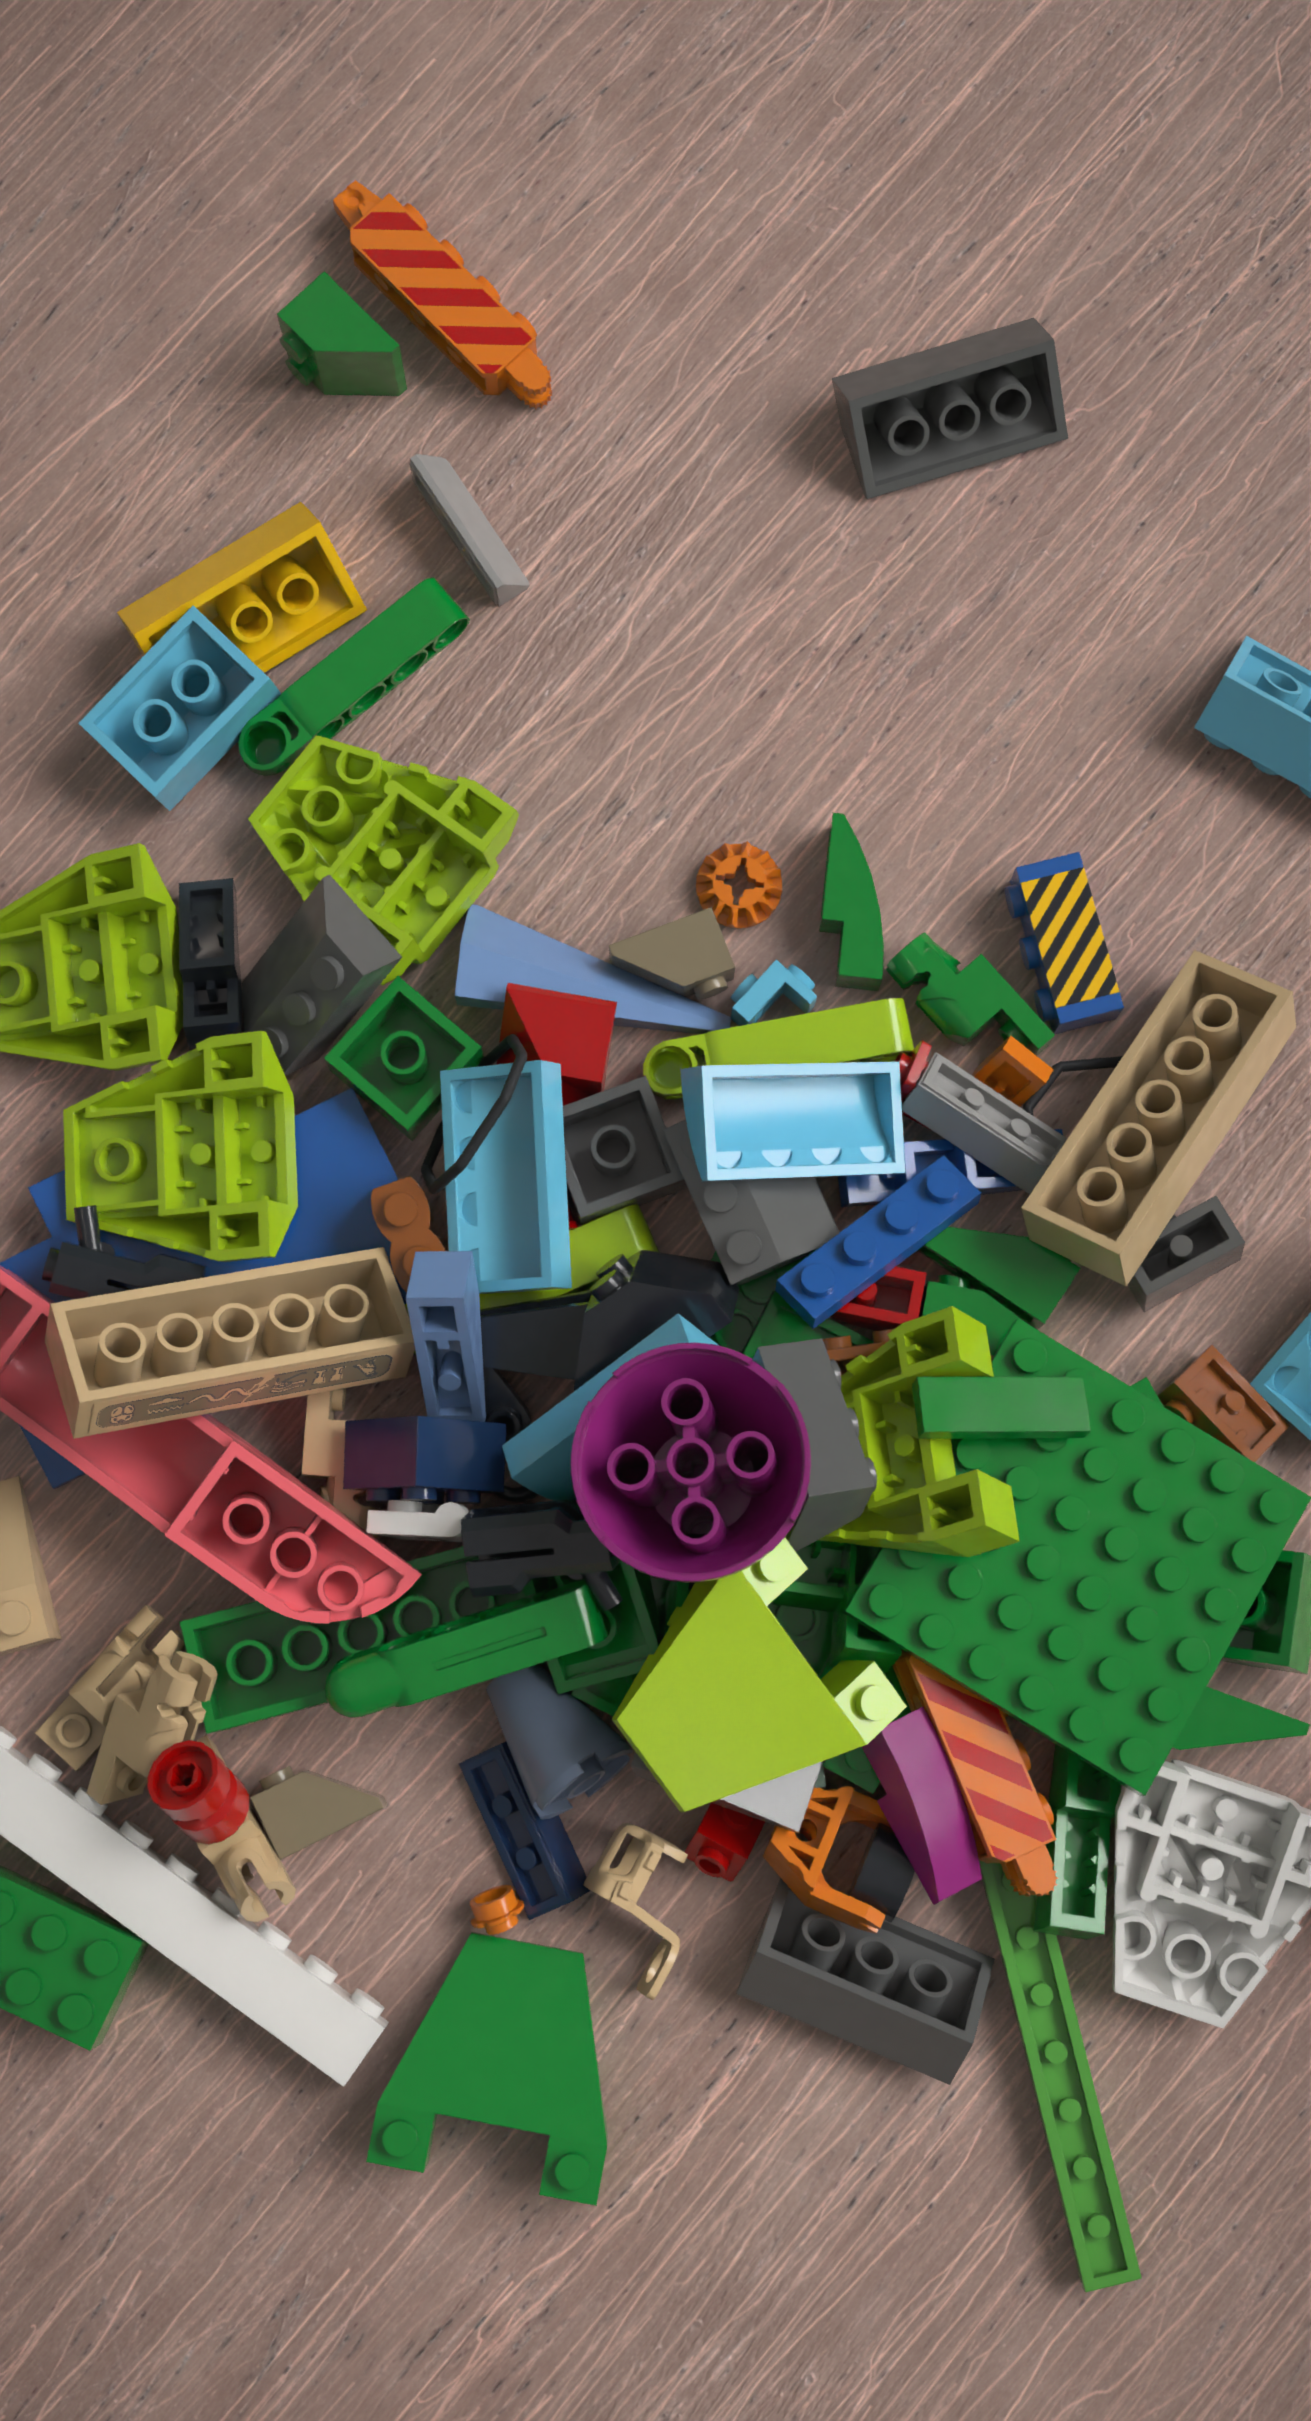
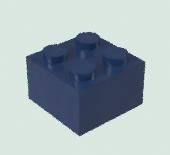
[343,1416,506,1505]

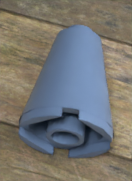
[486,1664,633,1820]

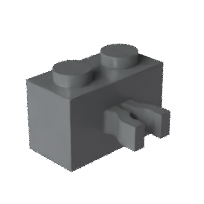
[1128,1196,1245,1312]

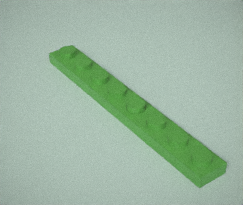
[979,1860,1142,2292]

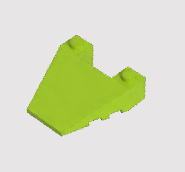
[818,1306,1020,1557]
[612,1538,907,1812]

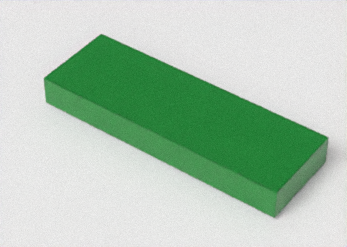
[912,1377,1091,1439]

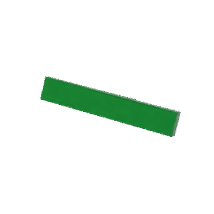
[1033,1744,1121,1940]

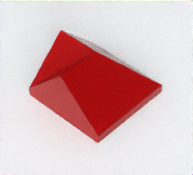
[496,983,617,1106]

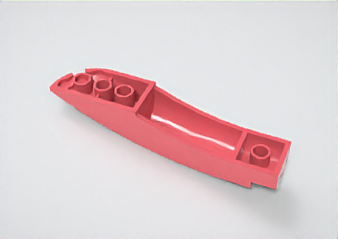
[0,1265,422,1624]

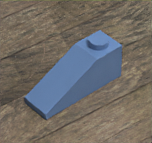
[406,1251,486,1422]

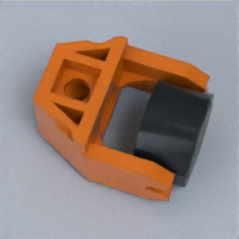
[763,1786,915,1934]

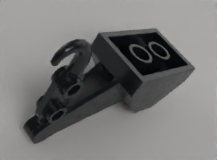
[480,1250,740,1502]

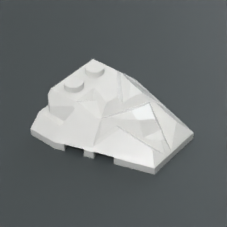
[1112,1759,1311,2028]

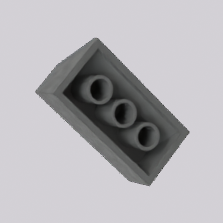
[832,318,1068,499]
[736,1877,995,2085]

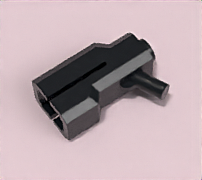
[42,1205,207,1299]
[461,1499,623,1612]

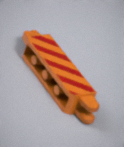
[333,180,552,410]
[892,1650,1058,1896]

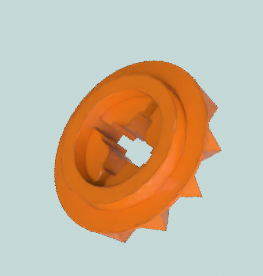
[696,841,782,928]

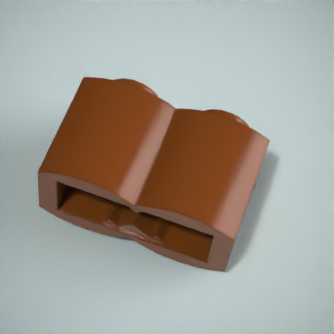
[371,1176,445,1293]

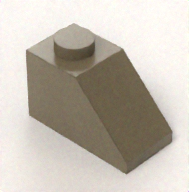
[609,907,735,1000]
[250,1766,388,1860]

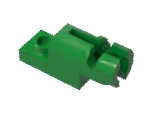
[885,932,1055,1056]

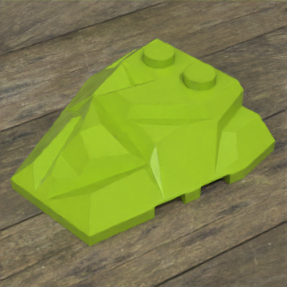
[248,735,519,986]

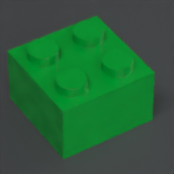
[324,976,484,1141]

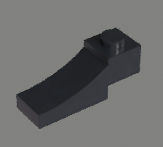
[179,878,244,1051]

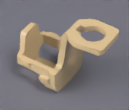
[583,1823,688,2000]

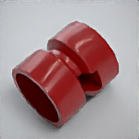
[148,1740,249,1845]

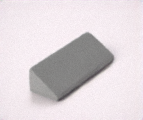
[409,454,530,607]
[902,1052,1067,1194]

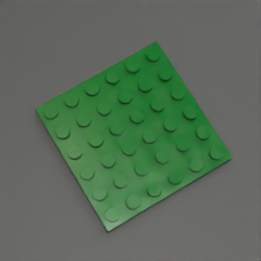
[842,1318,1311,1796]

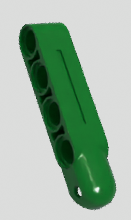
[238,577,470,776]
[324,1580,608,1718]

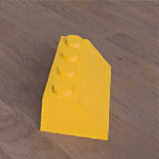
[117,502,367,673]

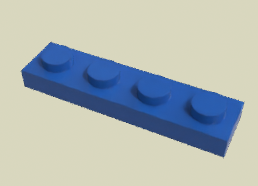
[775,1155,982,1329]

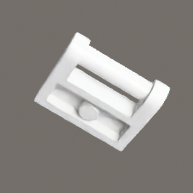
[366,1500,469,1542]

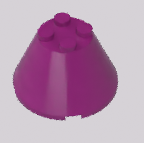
[571,1343,811,1583]

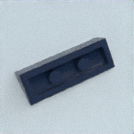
[459,1741,590,1920]

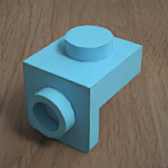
[731,960,817,1026]

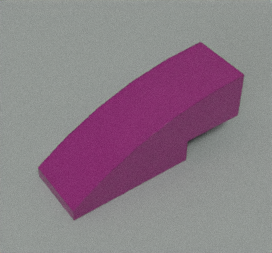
[862,1707,982,1905]

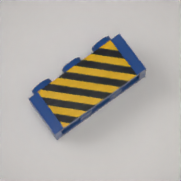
[1005,852,1124,1035]

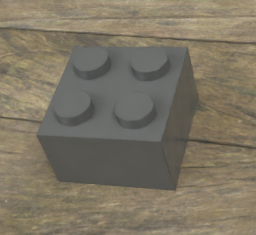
[563,1075,685,1226]

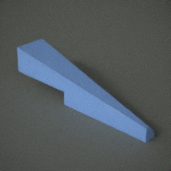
[455,904,731,1034]

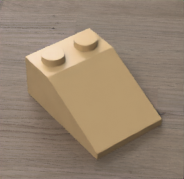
[0,1476,62,1656]

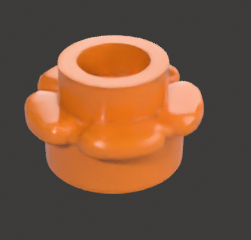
[469,1885,524,1935]

